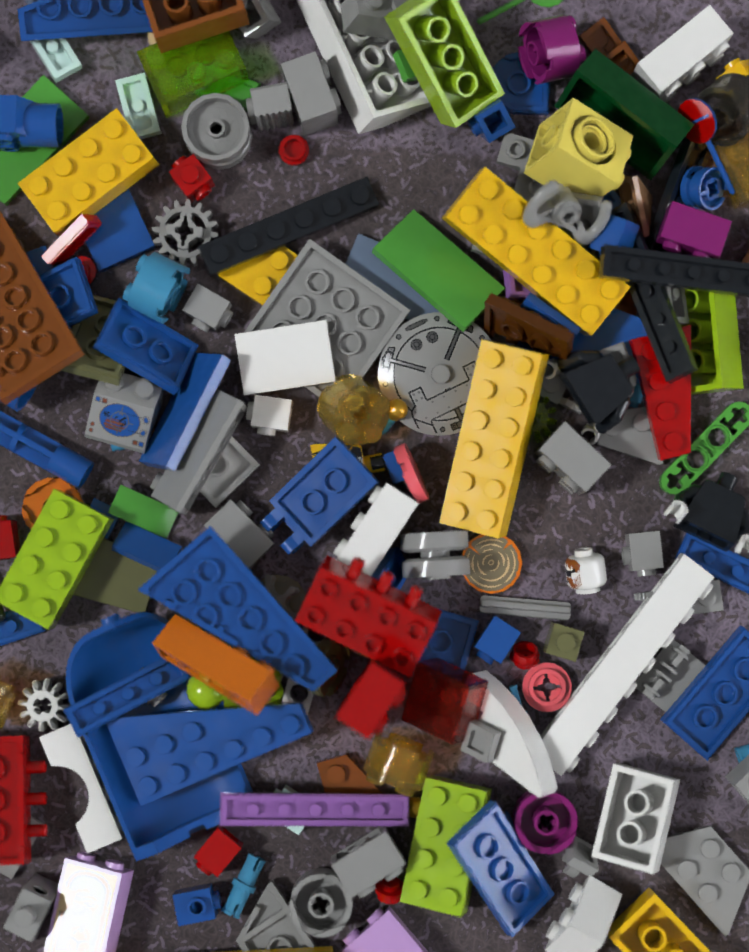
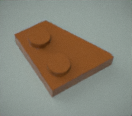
[317,753,382,793]

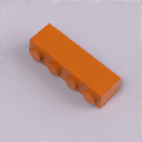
[152,614,280,716]

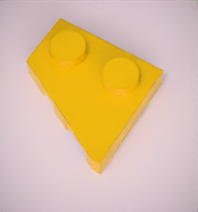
[218,246,298,306]

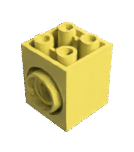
[524,98,633,197]

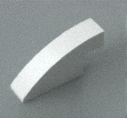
[460,670,557,798]

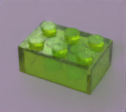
[137,31,249,118]

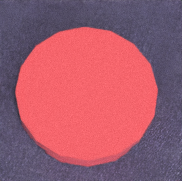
[394,443,430,504]

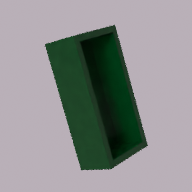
[554,49,694,181]

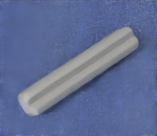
[479,595,571,621]

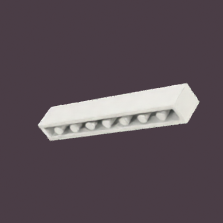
[540,553,714,776]

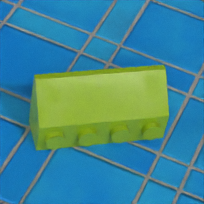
[680,289,744,395]

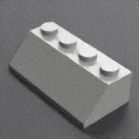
[150,389,247,515]

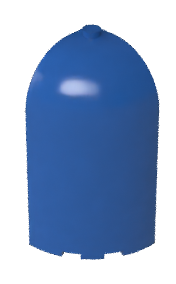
[66,612,254,861]

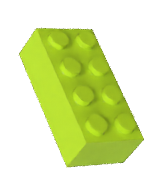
[384,0,505,128]
[0,489,114,630]
[400,775,492,917]

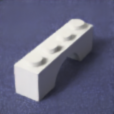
[39,724,125,854]

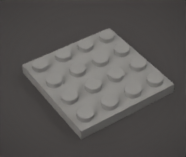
[244,239,411,411]

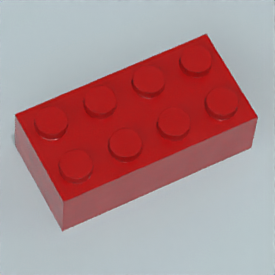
[336,659,407,739]

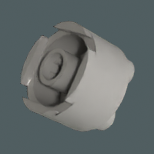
[289,867,353,938]

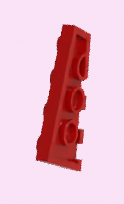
[629,325,691,461]

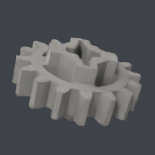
[152,199,220,266]

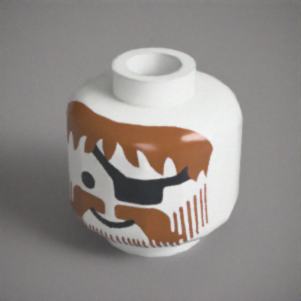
[565,547,607,594]

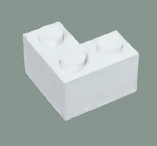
[544,875,623,952]

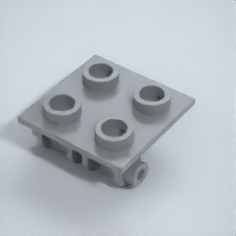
[635,639,706,712]

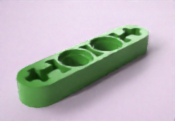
[659,401,749,495]

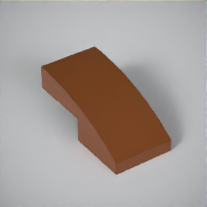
[578,17,639,75]

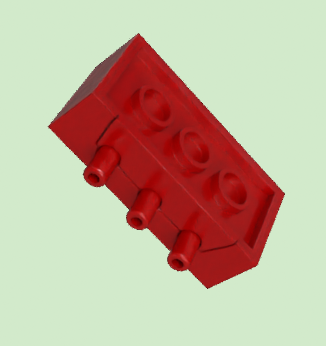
[295,555,441,677]
[0,735,48,865]

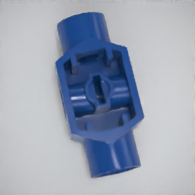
[0,95,64,152]

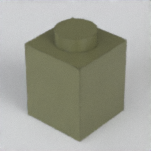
[543,622,585,662]

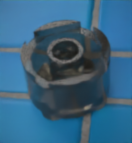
[697,73,749,146]

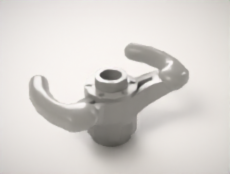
[523,180,612,245]

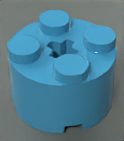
[123,252,190,324]

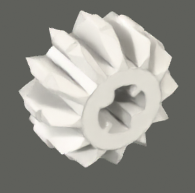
[18,678,71,732]

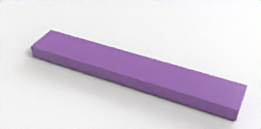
[219,792,410,826]

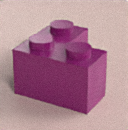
[656,201,732,259]

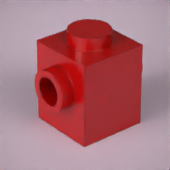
[169,154,215,203]

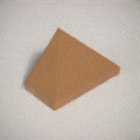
[618,175,653,237]

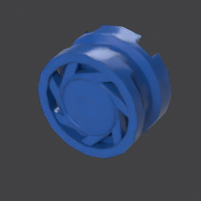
[680,166,728,211]

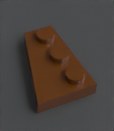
[484,293,574,360]

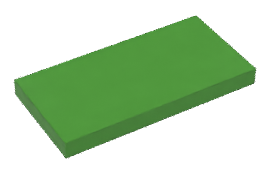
[0,75,90,206]
[372,209,505,332]

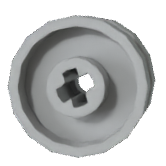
[181,93,253,170]
[400,530,470,580]

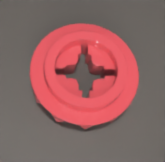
[522,662,572,712]

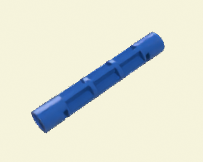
[0,410,94,489]

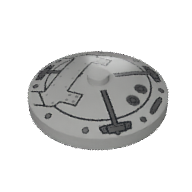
[378,312,491,436]

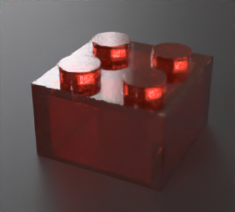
[401,657,489,745]

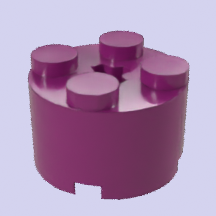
[518,15,586,85]
[512,790,578,854]

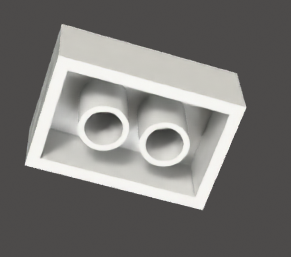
[631,5,734,103]
[333,483,418,576]
[591,763,681,874]

